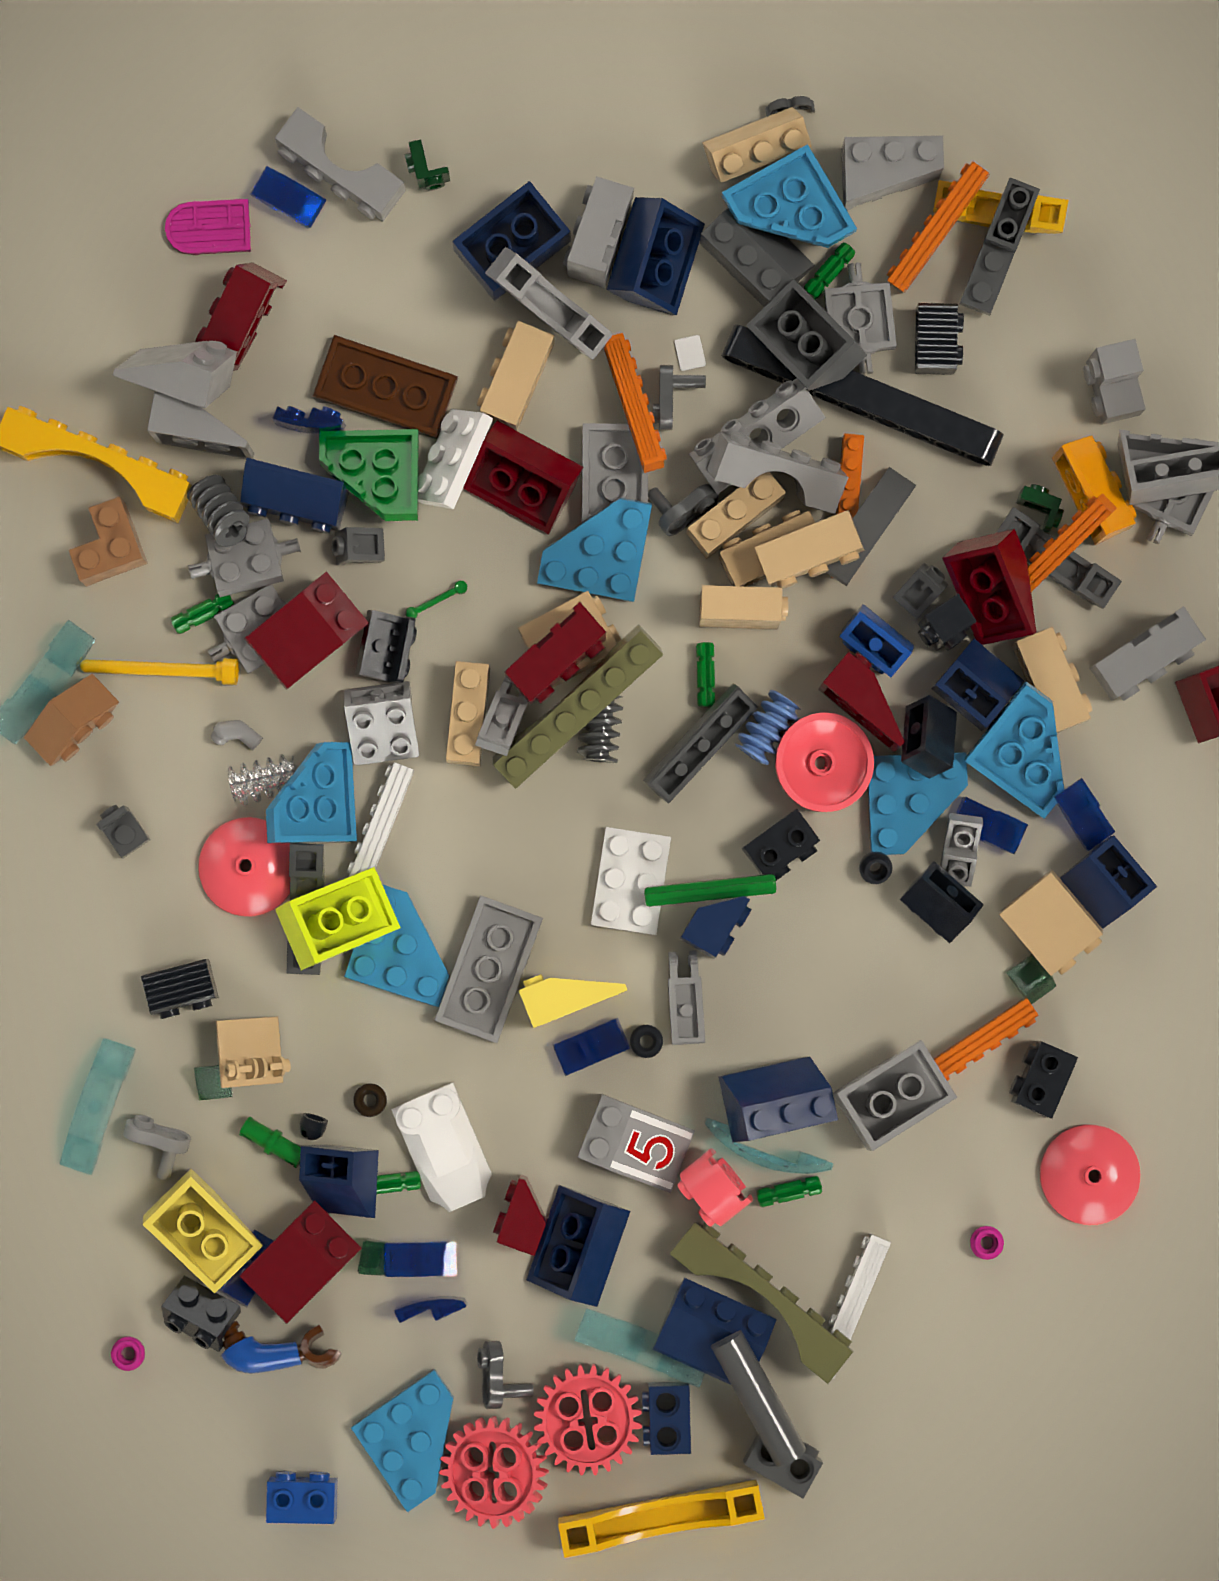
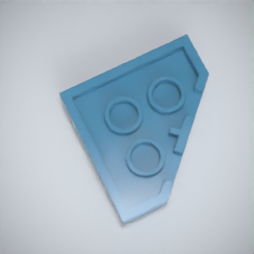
[721,144,857,248]
[537,497,652,602]
[965,681,1065,819]
[266,742,357,843]
[868,752,968,855]
[344,884,450,1007]
[351,1369,454,1512]

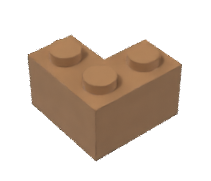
[69,496,148,587]
[24,674,119,766]

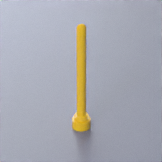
[80,658,239,685]

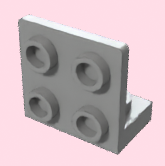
[344,681,419,765]

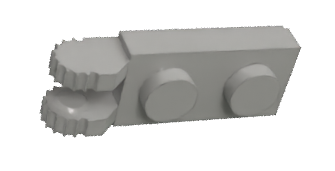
[475,676,528,756]
[668,950,705,1045]

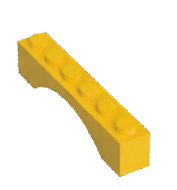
[0,406,192,524]
[558,1479,765,1558]

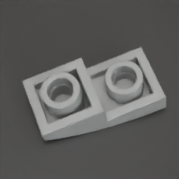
[940,813,983,887]

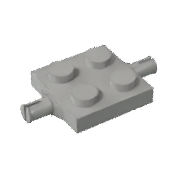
[824,262,897,375]
[1133,438,1214,544]
[188,518,301,597]
[208,584,287,674]

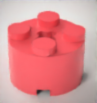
[677,1148,753,1227]

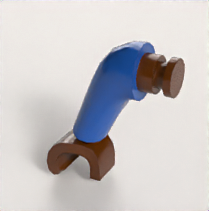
[221,1321,342,1374]

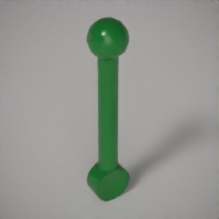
[405,581,468,618]

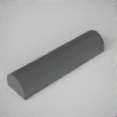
[643,684,758,804]
[711,1330,806,1467]

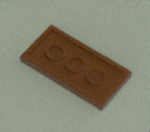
[313,335,458,439]

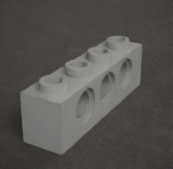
[689,378,826,494]

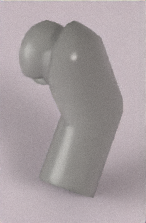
[211,720,263,750]

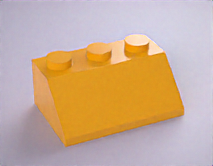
[1052,435,1136,545]

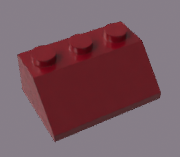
[463,420,584,535]

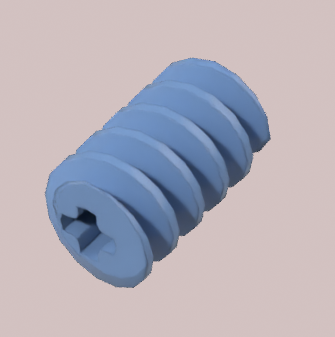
[735,690,801,765]

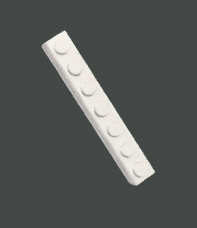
[347,762,414,877]
[828,1233,891,1379]

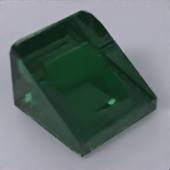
[1007,954,1056,1004]
[194,1065,233,1101]
[357,1238,391,1276]

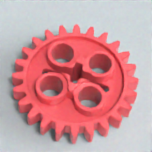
[533,1364,642,1476]
[439,1416,549,1529]

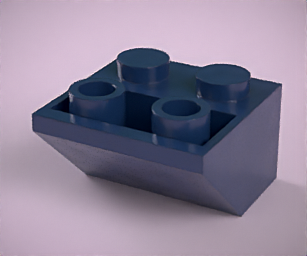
[931,639,1024,731]
[1060,835,1157,929]
[680,896,752,959]
[299,1145,379,1218]

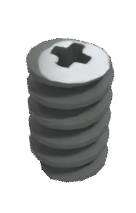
[187,474,250,547]
[577,696,623,763]

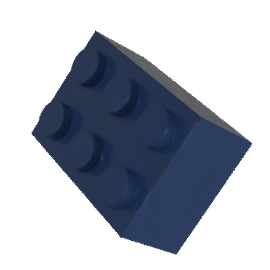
[452,181,571,301]

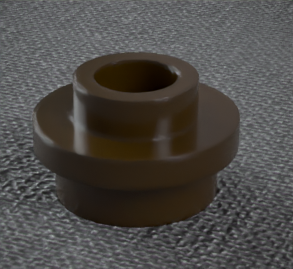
[353,1083,387,1117]

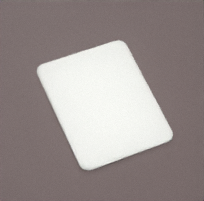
[674,335,706,371]

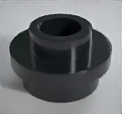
[859,852,893,884]
[630,1025,663,1058]

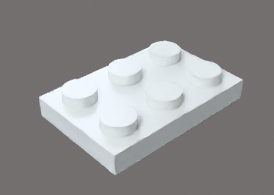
[418,409,493,509]
[591,827,671,935]

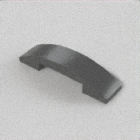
[826,467,916,586]
[996,507,1122,609]
[287,843,325,975]

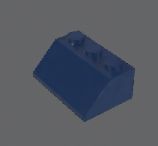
[606,197,705,315]
[240,458,349,534]
[718,1056,838,1143]
[526,1185,631,1307]
[652,1277,777,1385]

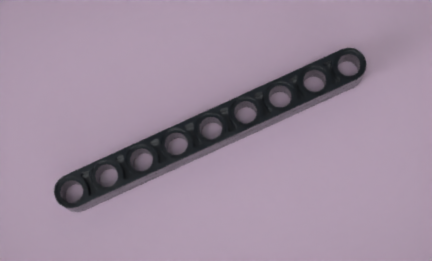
[721,325,1004,466]

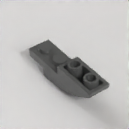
[959,177,1040,316]

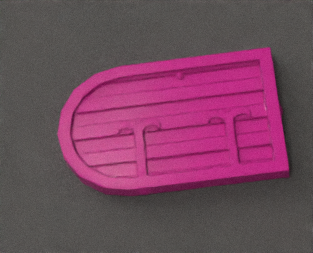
[165,199,251,255]

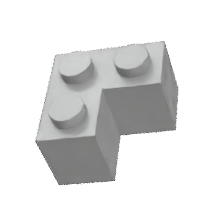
[1083,339,1146,425]

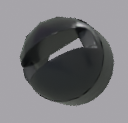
[299,1113,328,1141]

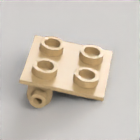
[216,1016,291,1088]

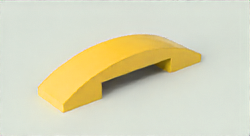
[933,180,1069,234]

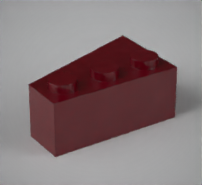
[195,262,287,371]
[504,602,607,705]

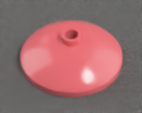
[775,712,874,812]
[199,817,290,917]
[1040,1125,1140,1225]

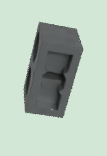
[743,1434,823,1499]

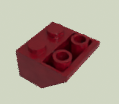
[493,1175,547,1256]

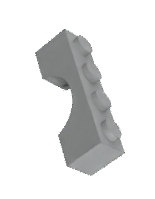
[275,107,406,221]
[485,247,613,360]
[707,432,849,514]

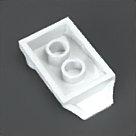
[391,1083,492,1212]

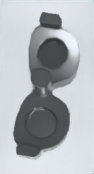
[765,96,815,117]

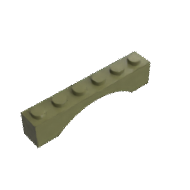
[493,624,663,789]
[670,1222,854,1384]

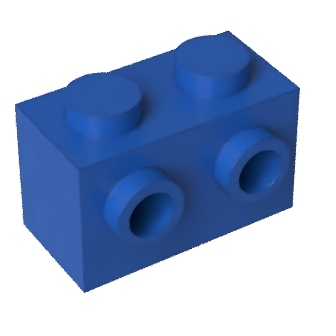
[839,604,914,678]
[266,1471,338,1524]

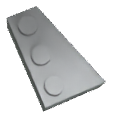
[842,136,944,210]
[563,176,634,288]
[1117,430,1219,505]
[1090,606,1206,701]

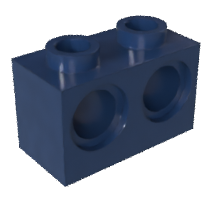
[642,1382,691,1455]

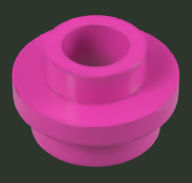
[970,1226,1004,1260]
[111,1337,145,1371]

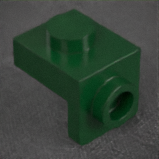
[404,139,450,190]
[1016,484,1064,534]

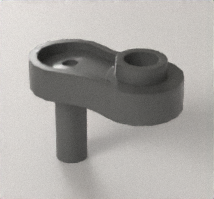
[653,365,706,430]
[648,484,719,536]
[477,1341,534,1409]

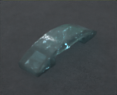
[0,620,95,745]
[60,1038,136,1175]
[704,1117,834,1174]
[574,1308,705,1388]

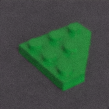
[319,429,419,521]

